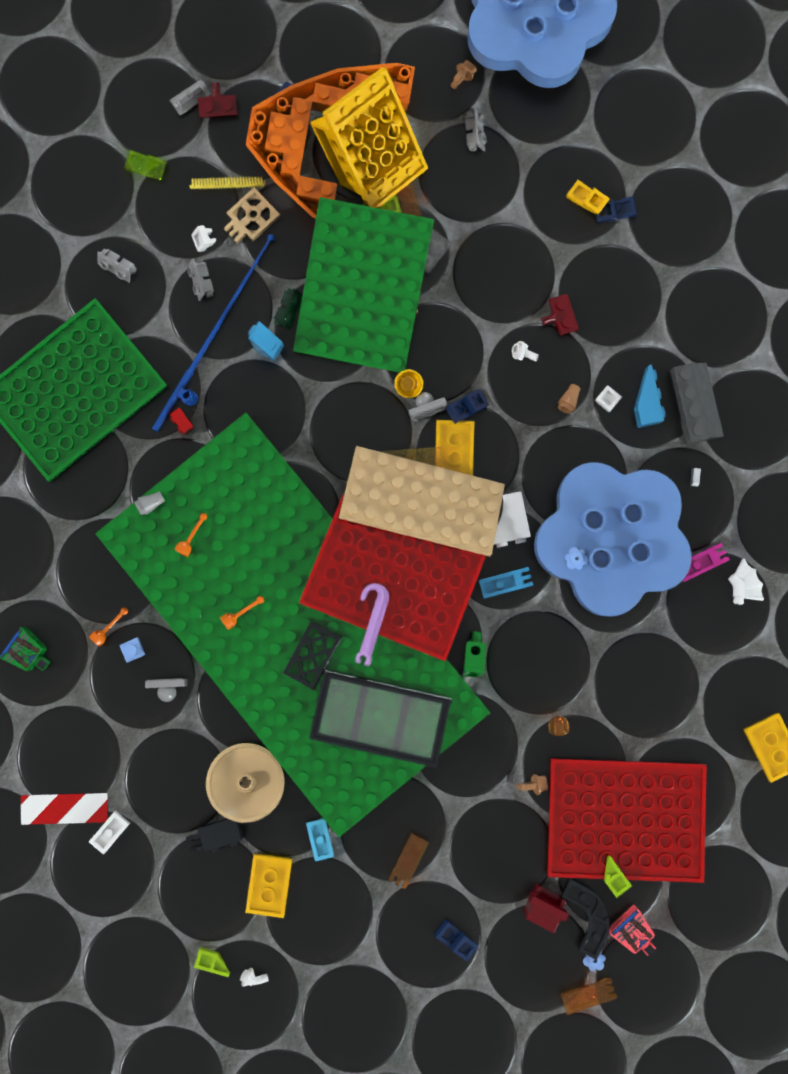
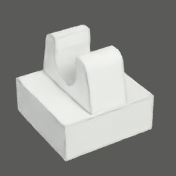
[191,225,216,252]

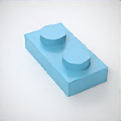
[306,818,334,861]

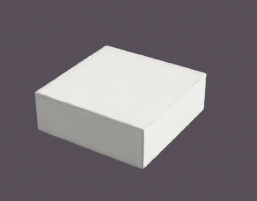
[595,385,622,412]

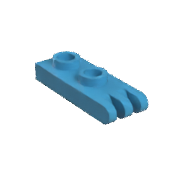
[478,567,533,599]

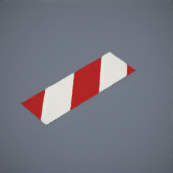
[21,793,108,825]

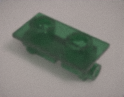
[273,288,303,330]

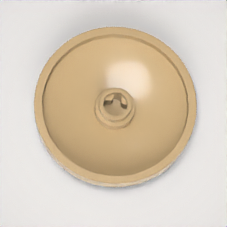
[206,743,285,823]

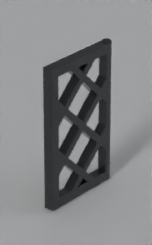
[283,621,342,690]

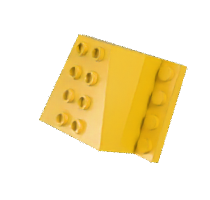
[310,67,428,208]

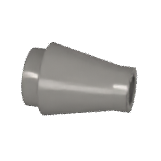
[134,491,165,516]

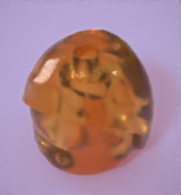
[548,716,570,736]

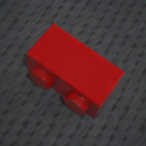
[170,407,195,435]

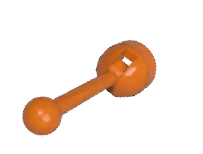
[174,513,207,558]
[220,596,264,630]
[89,607,128,647]

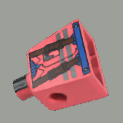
[609,904,656,956]

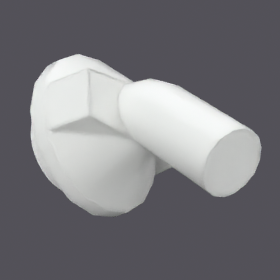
[512,341,539,362]
[240,968,269,987]

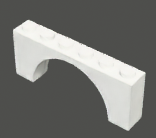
[494,491,531,548]

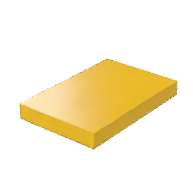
[435,420,474,476]
[743,713,788,783]
[245,853,293,918]

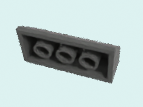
[669,363,724,445]

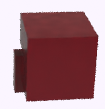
[523,883,569,933]

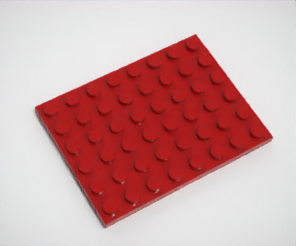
[299,494,486,661]
[547,758,707,883]

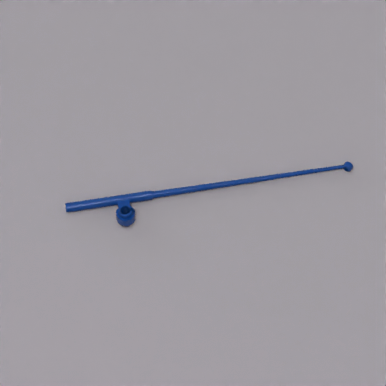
[152,234,275,432]

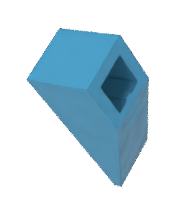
[248,322,284,361]
[634,365,665,428]

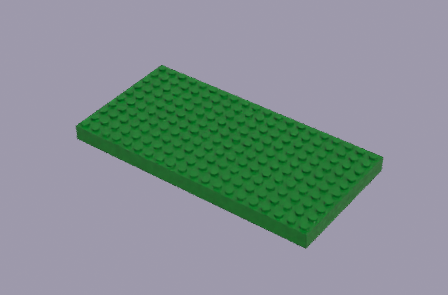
[95,413,490,837]

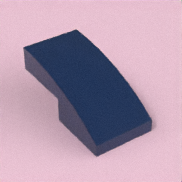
[596,196,637,223]
[446,389,489,424]
[434,919,479,961]

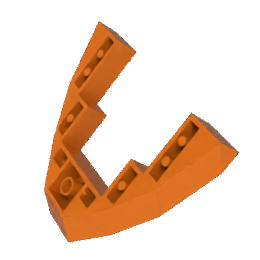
[246,63,415,219]

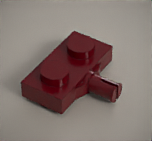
[198,82,238,118]
[541,294,579,336]

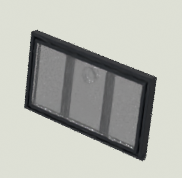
[309,669,452,768]

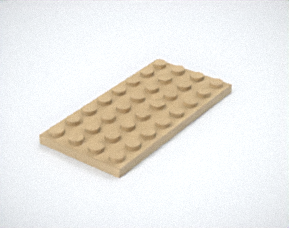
[339,446,505,556]

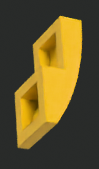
[566,180,610,215]

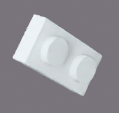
[89,811,130,855]

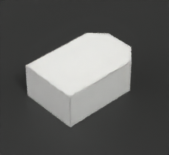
[690,468,701,486]

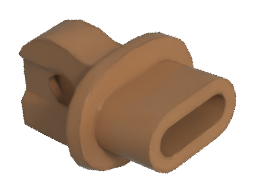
[451,60,477,89]
[516,774,548,795]

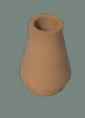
[558,384,581,414]

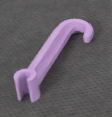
[356,583,389,666]

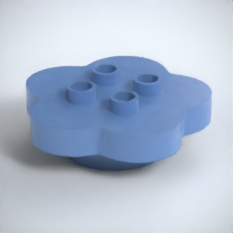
[468,0,617,88]
[534,462,691,616]

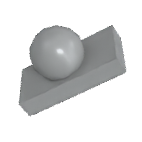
[409,392,447,422]
[145,678,187,702]

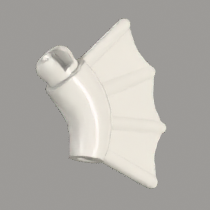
[728,559,764,605]

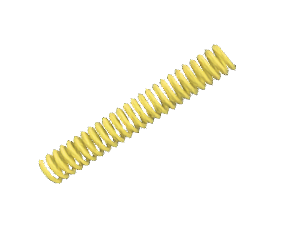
[189,176,265,190]

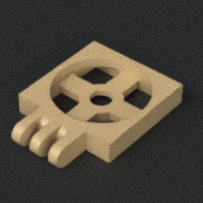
[224,188,280,243]

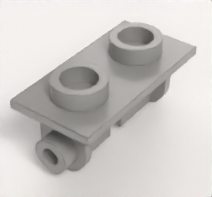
[170,79,211,116]
[465,108,487,151]
[97,249,137,283]
[187,258,214,301]

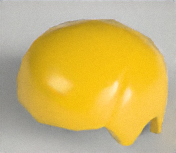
[395,369,423,398]

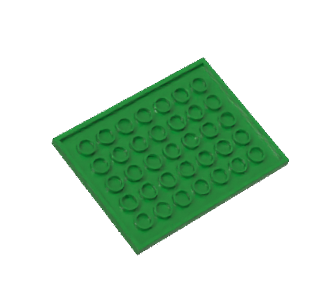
[293,197,434,374]
[0,298,168,482]

